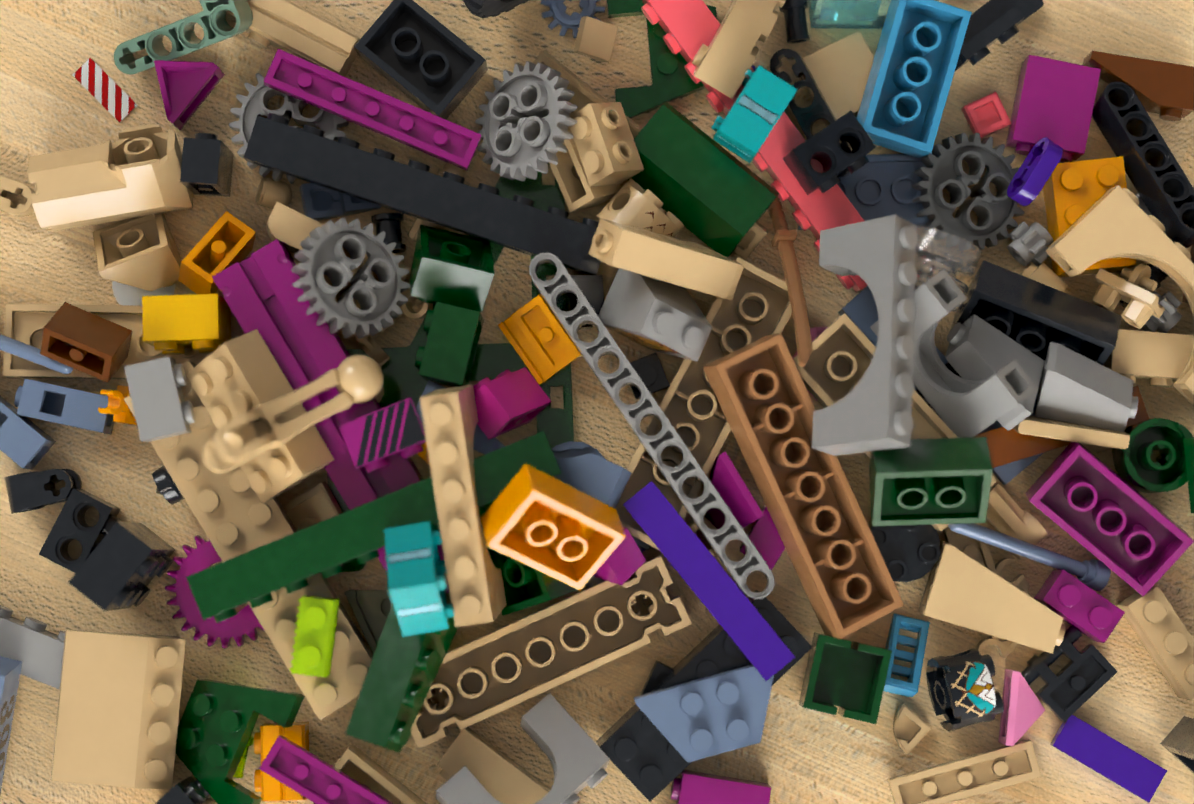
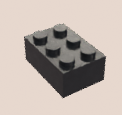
[354,0,488,119]
[68,522,175,611]

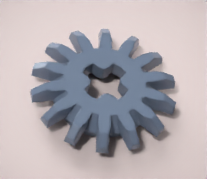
[541,0,605,38]

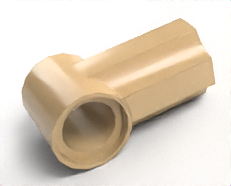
[986,483,1048,560]

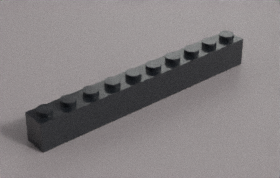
[244,113,601,275]

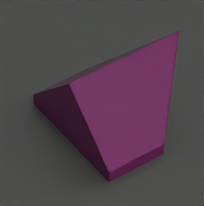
[154,60,224,130]

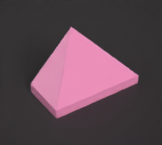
[998,669,1045,746]

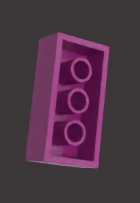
[1026,441,1194,597]

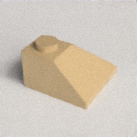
[93,213,182,291]

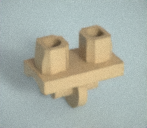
[1092,263,1165,329]

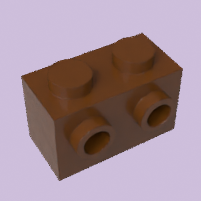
[40,302,132,383]

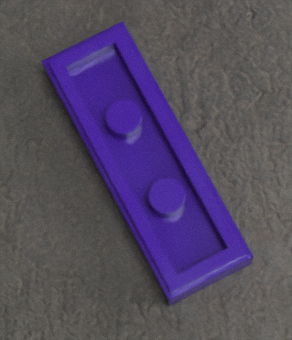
[1050,715,1167,802]

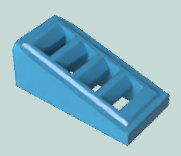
[884,613,930,697]

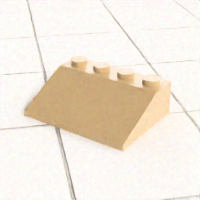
[51,630,186,789]

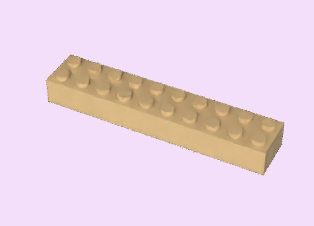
[124,360,373,720]

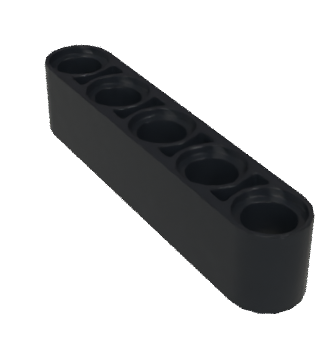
[1092,81,1194,248]

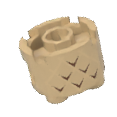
[597,178,684,237]

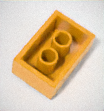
[1043,156,1137,278]
[481,463,626,590]

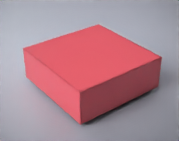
[962,92,1012,139]

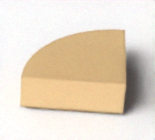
[893,702,931,756]

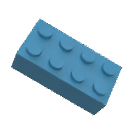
[856,0,972,158]

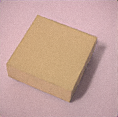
[573,16,618,63]

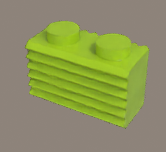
[289,595,340,677]

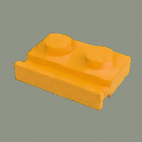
[498,294,581,385]

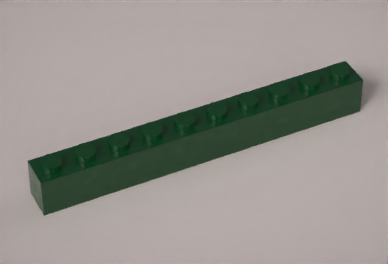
[186,431,562,623]

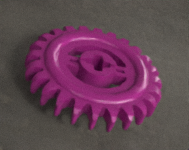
[165,535,265,649]

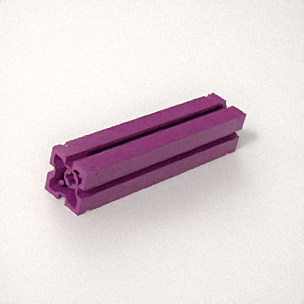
[212,239,450,594]

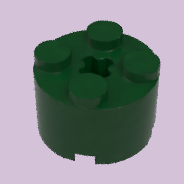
[1112,418,1194,493]

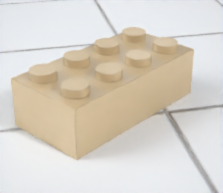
[186,329,335,504]

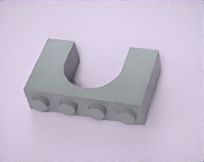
[870,269,1038,438]
[436,693,610,804]

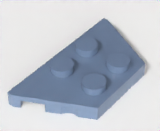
[634,665,774,763]

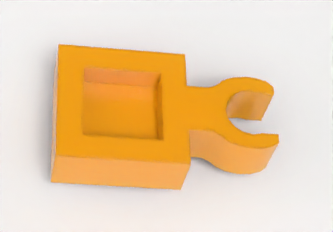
[98,385,137,425]

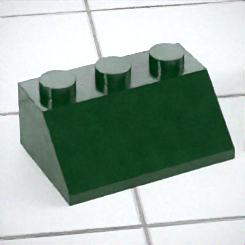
[869,437,993,526]

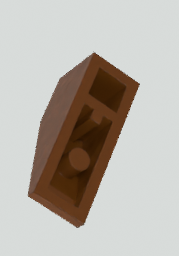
[1083,51,1194,121]

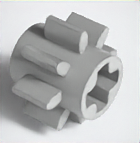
[1007,221,1053,266]
[1141,291,1182,333]

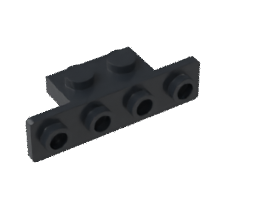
[955,0,1044,71]

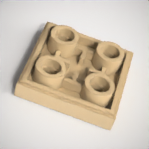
[795,30,874,127]

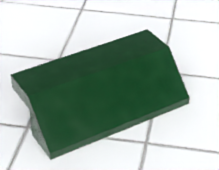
[628,102,779,257]

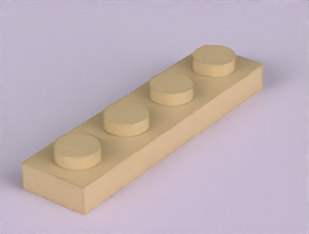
[887,739,1042,804]

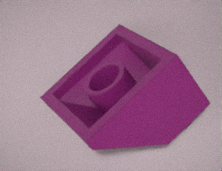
[705,451,764,529]

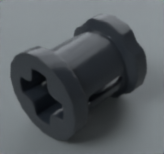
[371,213,406,253]

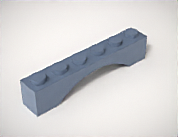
[416,380,632,508]

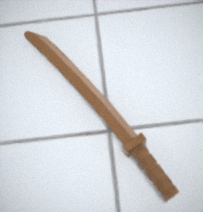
[768,196,813,367]

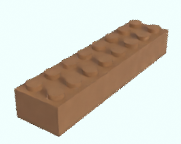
[703,334,904,639]

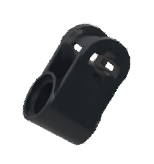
[5,469,82,514]

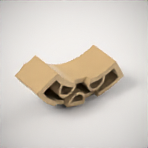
[692,0,786,99]

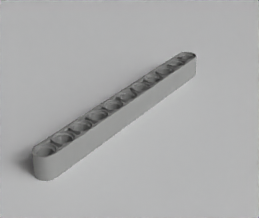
[529,253,775,599]

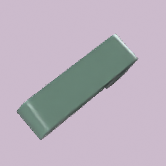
[114,0,253,75]

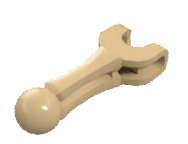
[202,355,384,474]

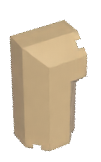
[27,123,193,232]

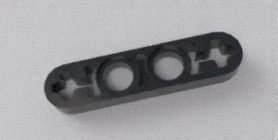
[770,49,852,178]

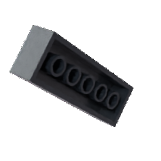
[596,590,812,802]

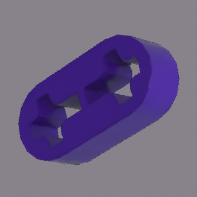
[1007,137,1063,206]

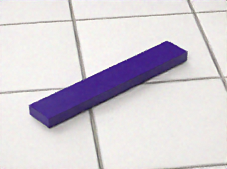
[623,481,795,681]

